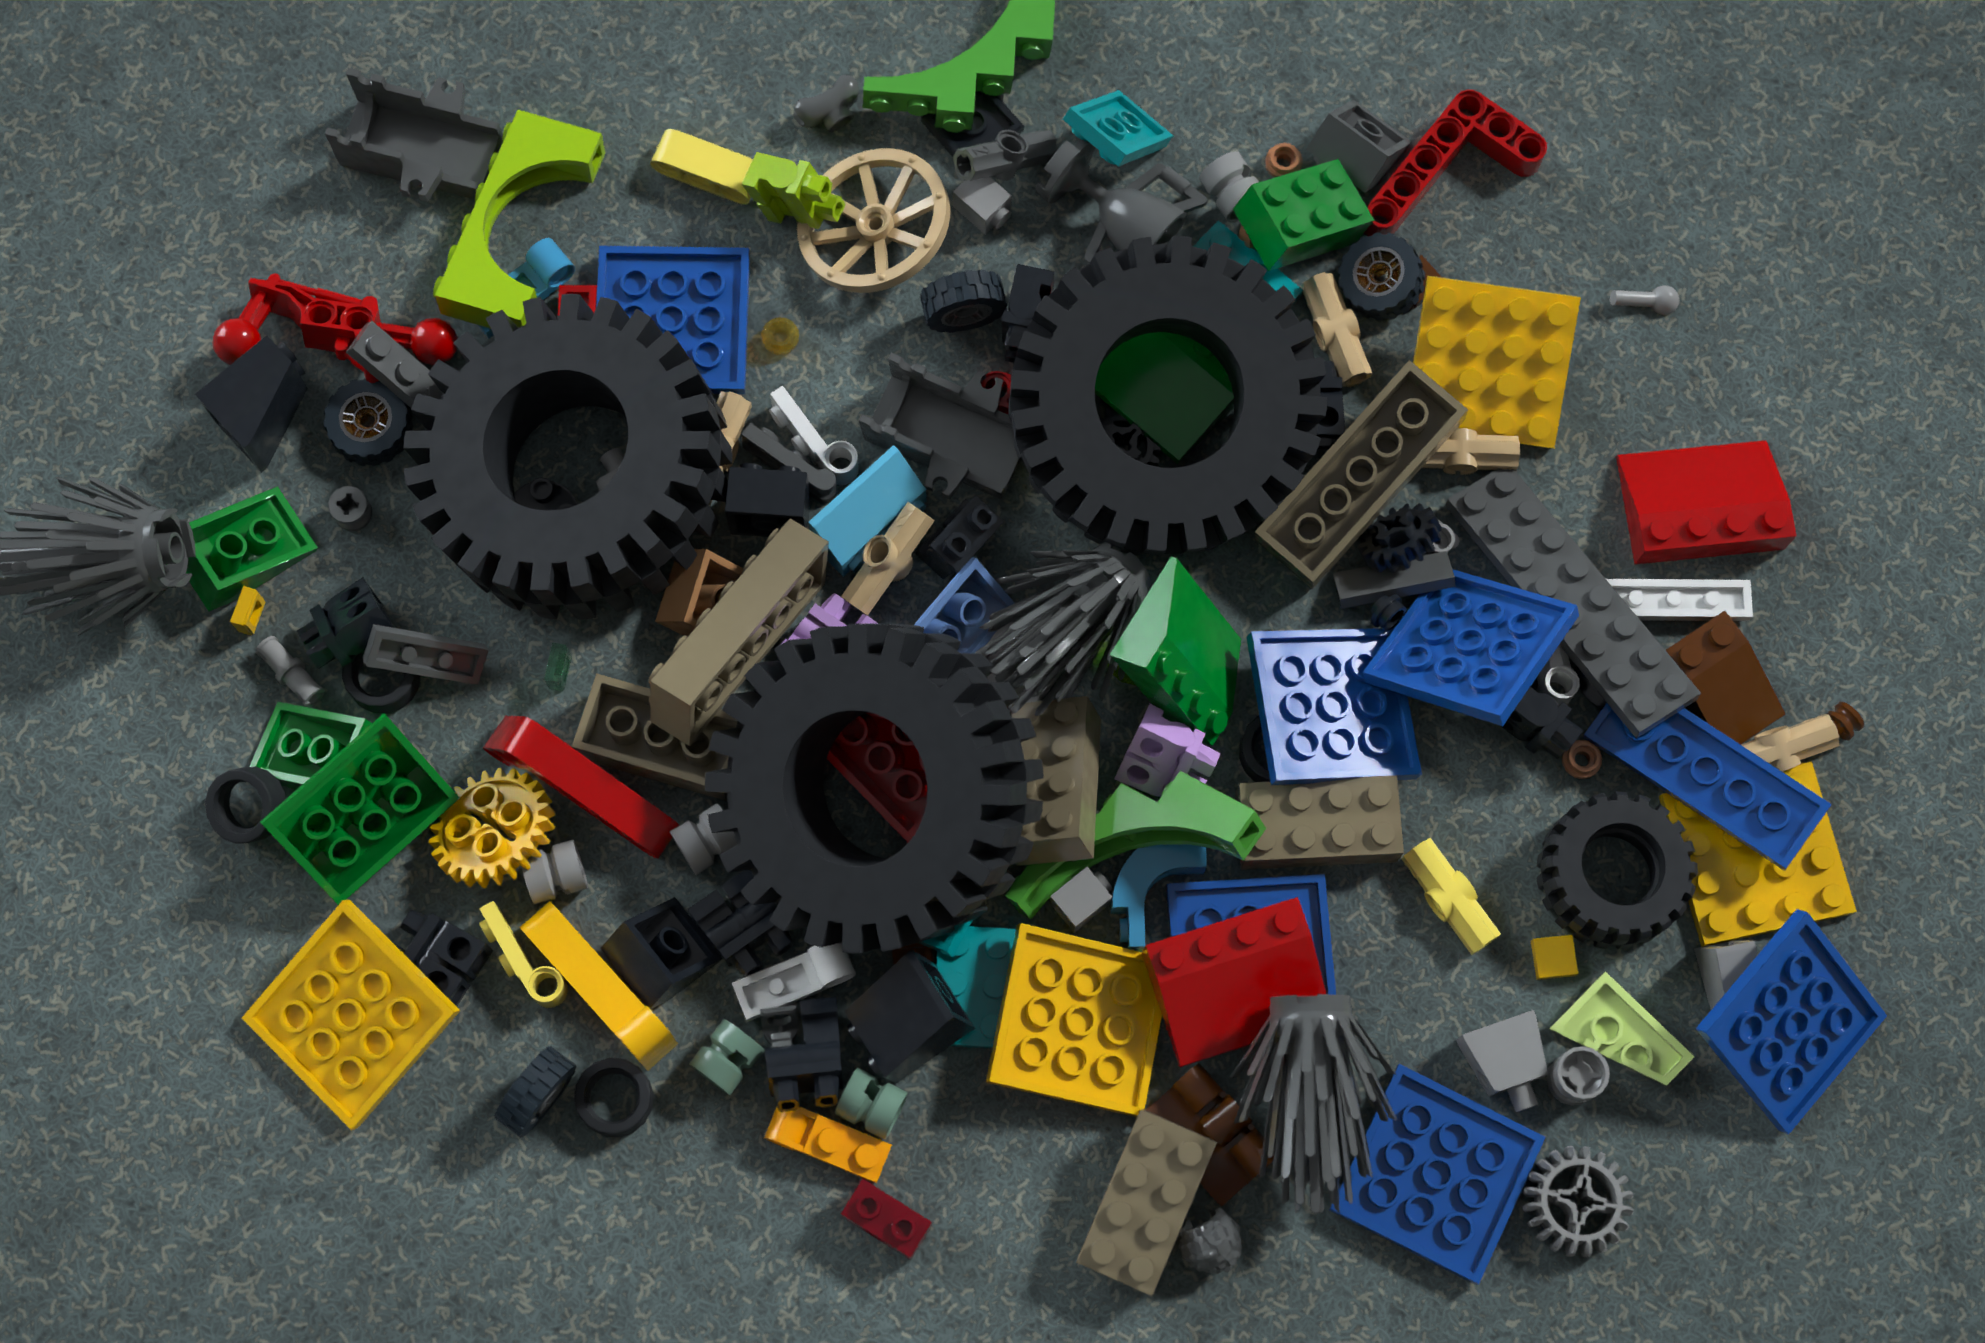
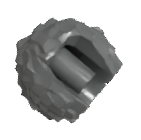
[1178,1208,1242,1274]

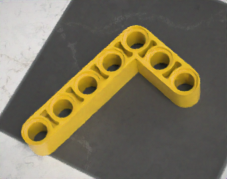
[519,901,678,1071]

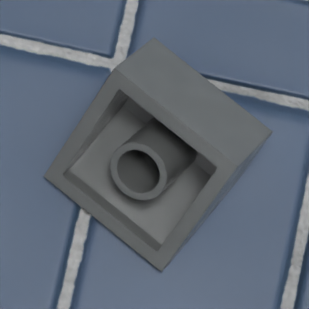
[1306,100,1412,192]

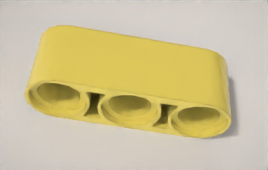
[650,129,753,205]

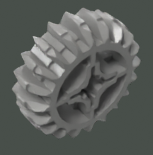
[1522,1146,1634,1258]

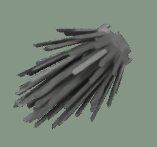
[0,476,196,636]
[975,543,1153,716]
[1230,994,1397,1214]

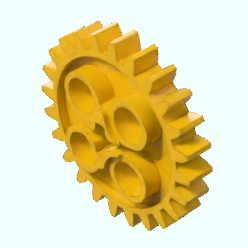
[429,767,555,889]

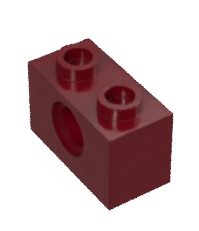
[841,1178,933,1261]

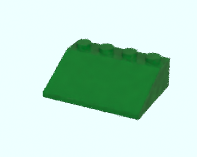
[1095,332,1234,464]
[1110,556,1241,746]
[260,713,460,905]

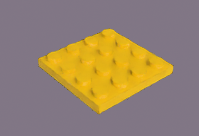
[1413,276,1581,448]
[1659,761,1857,947]
[242,899,460,1130]
[986,923,1162,1117]

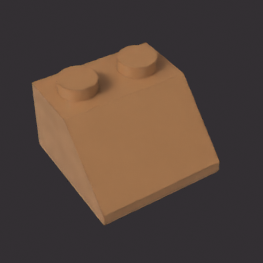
[655,549,743,636]

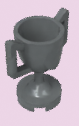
[1035,136,1207,264]

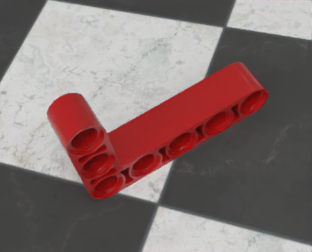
[1364,89,1547,237]
[483,715,679,859]

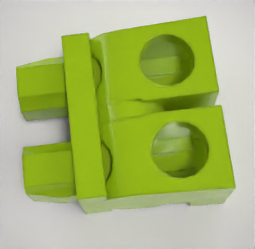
[742,152,845,229]

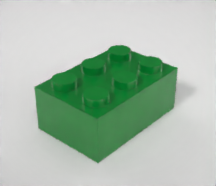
[1233,159,1375,271]

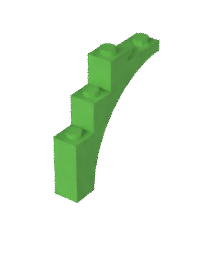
[862,0,1055,132]
[1006,771,1266,920]

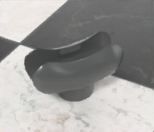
[793,75,859,132]

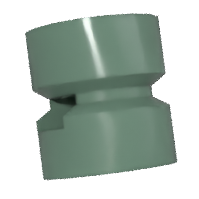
[689,1019,765,1096]
[834,1067,908,1140]

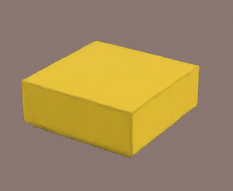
[230,586,266,636]
[1531,935,1578,980]

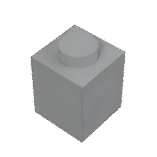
[953,176,1011,235]
[1049,867,1113,933]

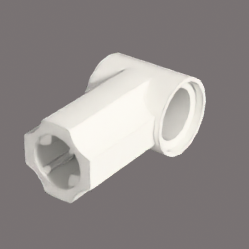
[1536,645,1579,706]

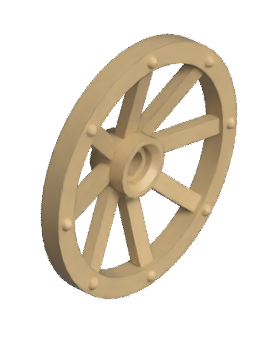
[797,148,950,293]

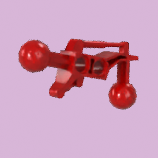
[212,274,458,383]

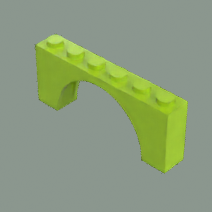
[433,110,606,329]

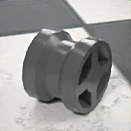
[328,486,372,531]

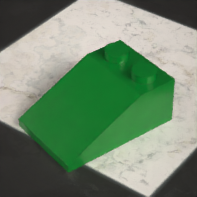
[186,486,318,612]
[249,702,372,790]

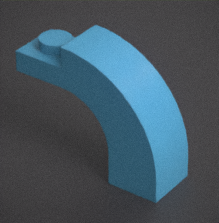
[1110,844,1207,952]

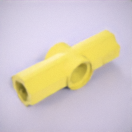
[1401,838,1501,955]

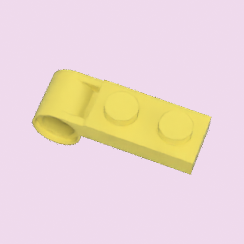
[479,901,568,1008]

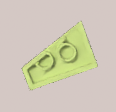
[1549,972,1695,1086]

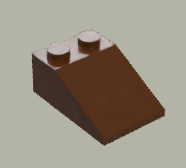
[1666,611,1785,745]

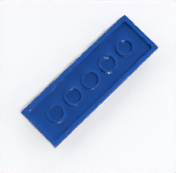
[1584,703,1832,871]

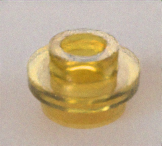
[761,317,799,355]

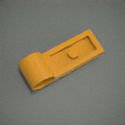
[764,1107,892,1183]

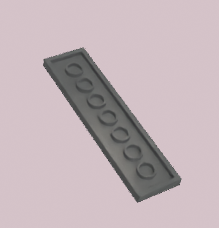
[1446,468,1701,739]

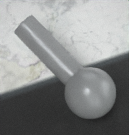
[1610,285,1679,315]

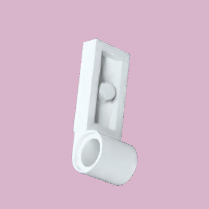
[769,385,859,485]
[732,943,856,1022]

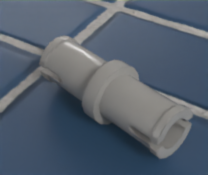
[256,636,325,707]

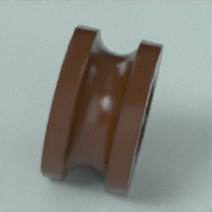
[1827,702,1864,741]

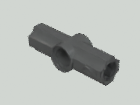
[953,130,1058,181]

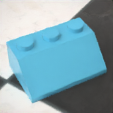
[808,445,927,577]

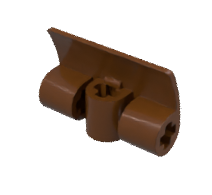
[1146,1063,1274,1206]

